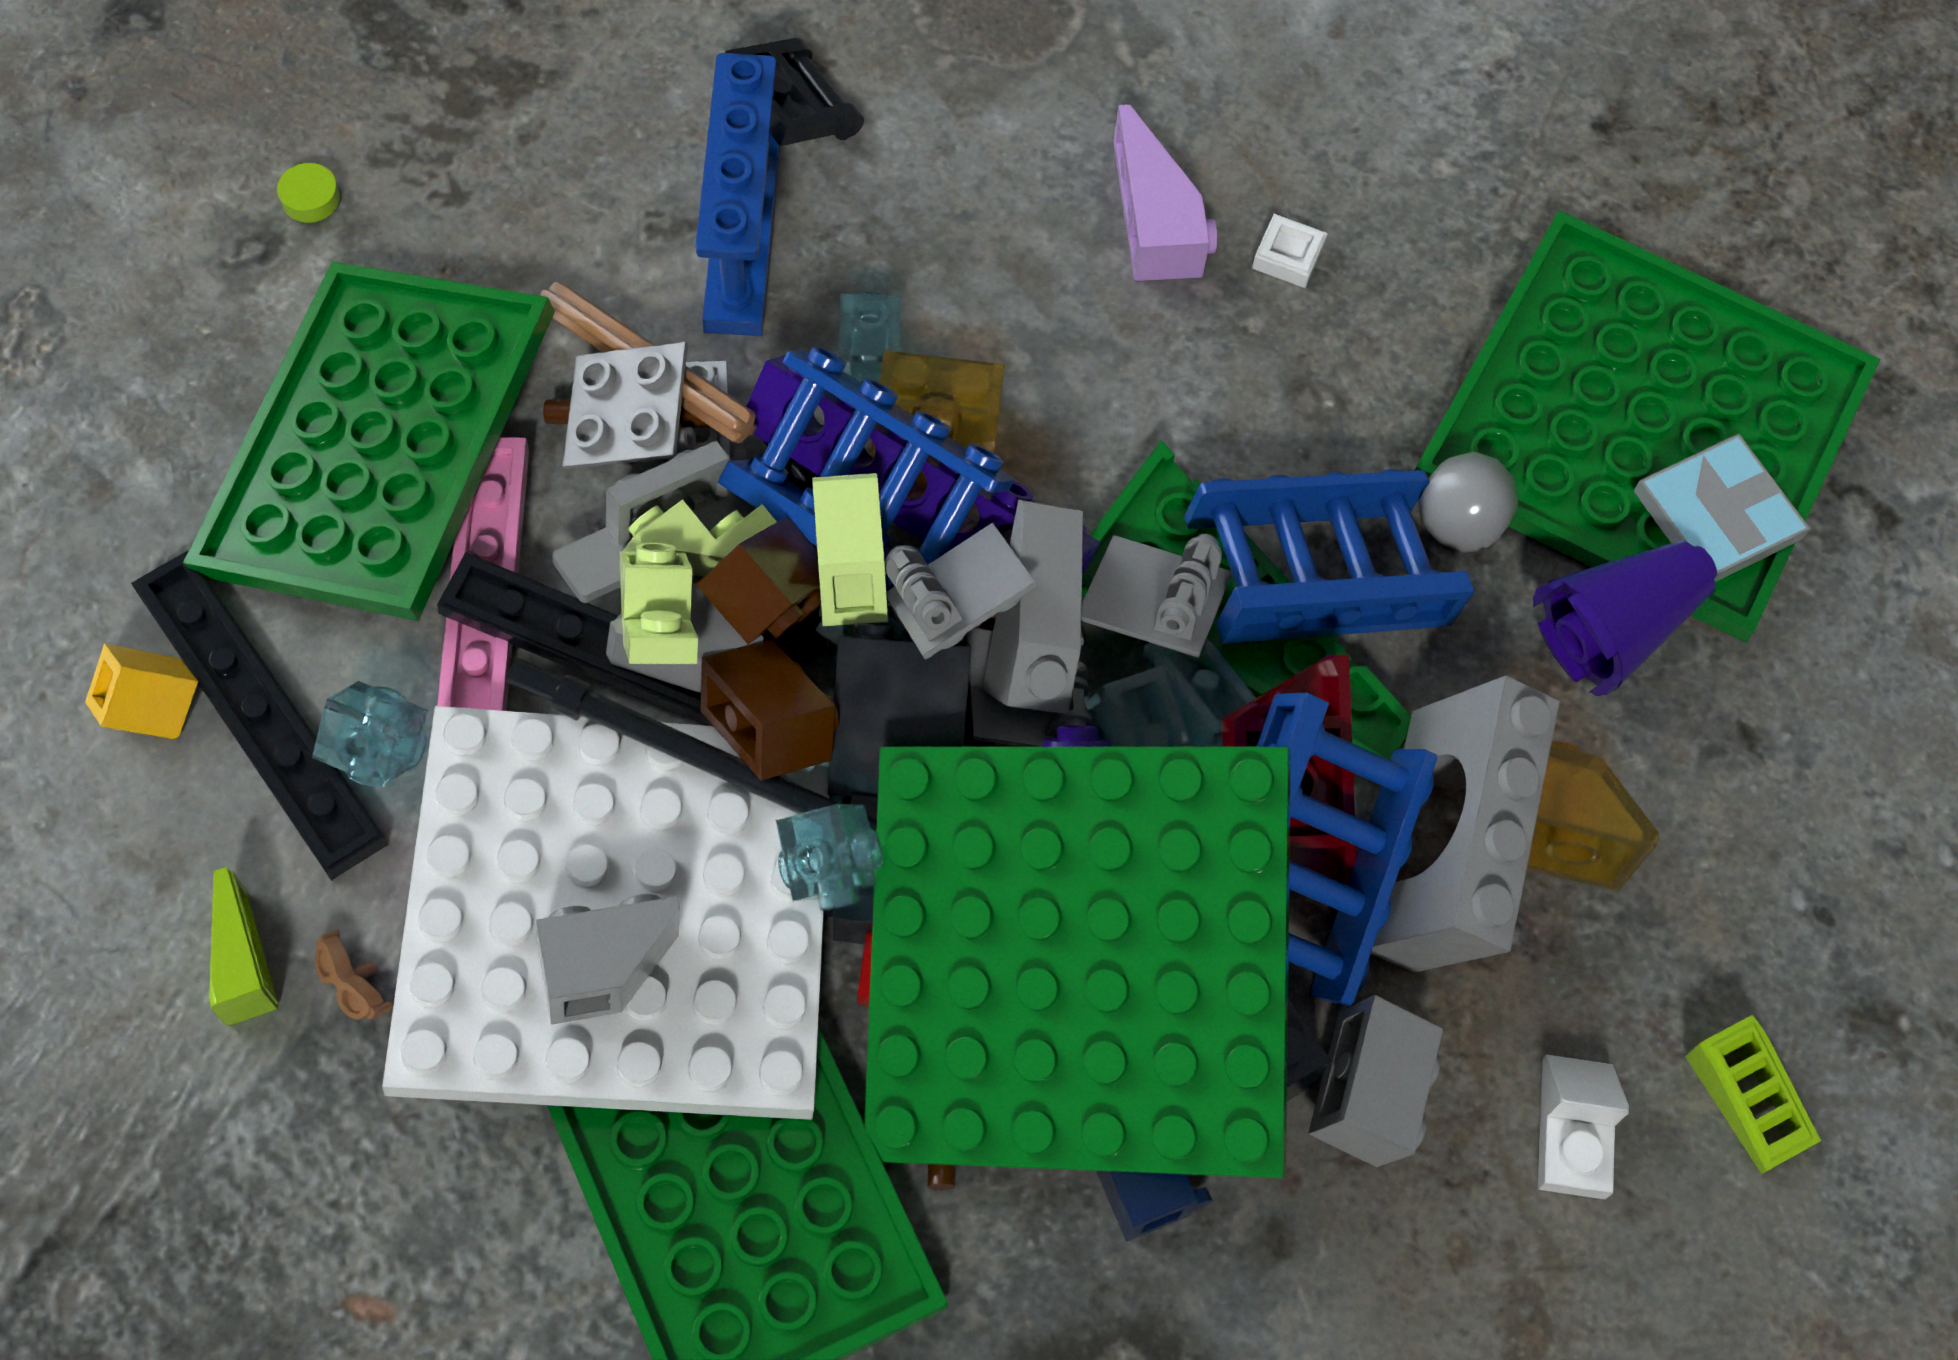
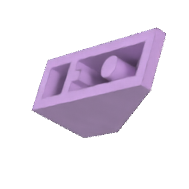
[1113,104,1217,281]

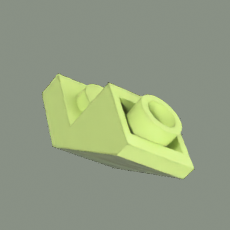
[812,473,888,626]
[622,499,777,577]
[619,542,698,664]

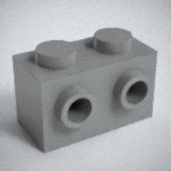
[1308,995,1443,1167]

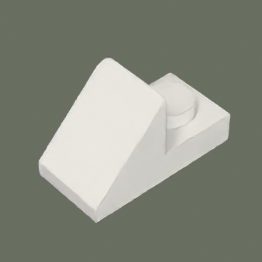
[1538,1054,1629,1200]

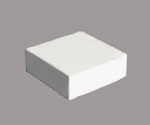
[1252,214,1328,288]

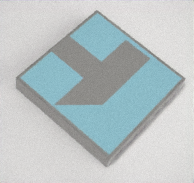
[1634,434,1810,582]

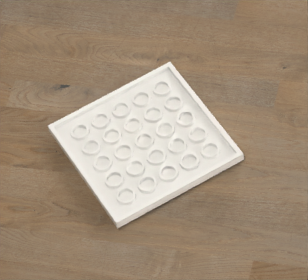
[382,706,830,1120]

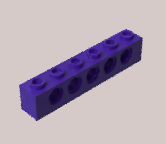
[746,354,1101,577]

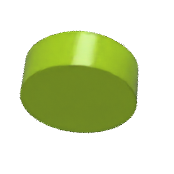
[277,163,340,223]

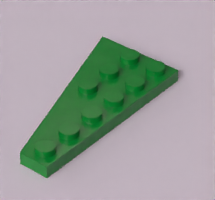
[1082,440,1411,760]

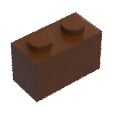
[696,516,821,644]
[701,639,839,781]

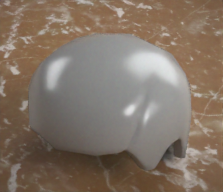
[1419,452,1518,553]

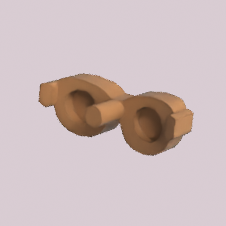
[314,929,393,1020]

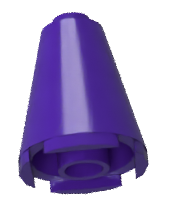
[1533,541,1717,696]

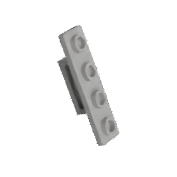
[552,441,756,603]

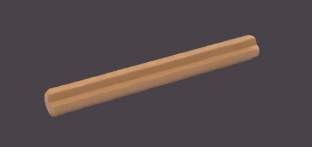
[540,282,757,443]

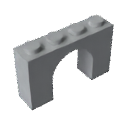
[1371,675,1560,973]

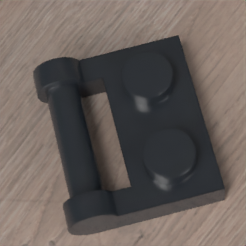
[725,38,864,146]

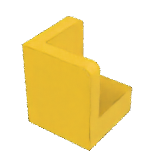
[85,643,198,739]

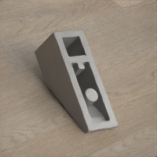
[982,499,1083,714]

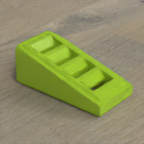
[209,867,279,1025]
[1685,1015,1821,1174]

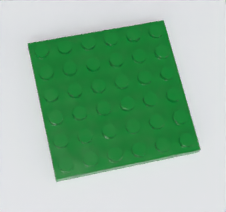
[1415,210,1881,643]
[863,747,1291,1178]

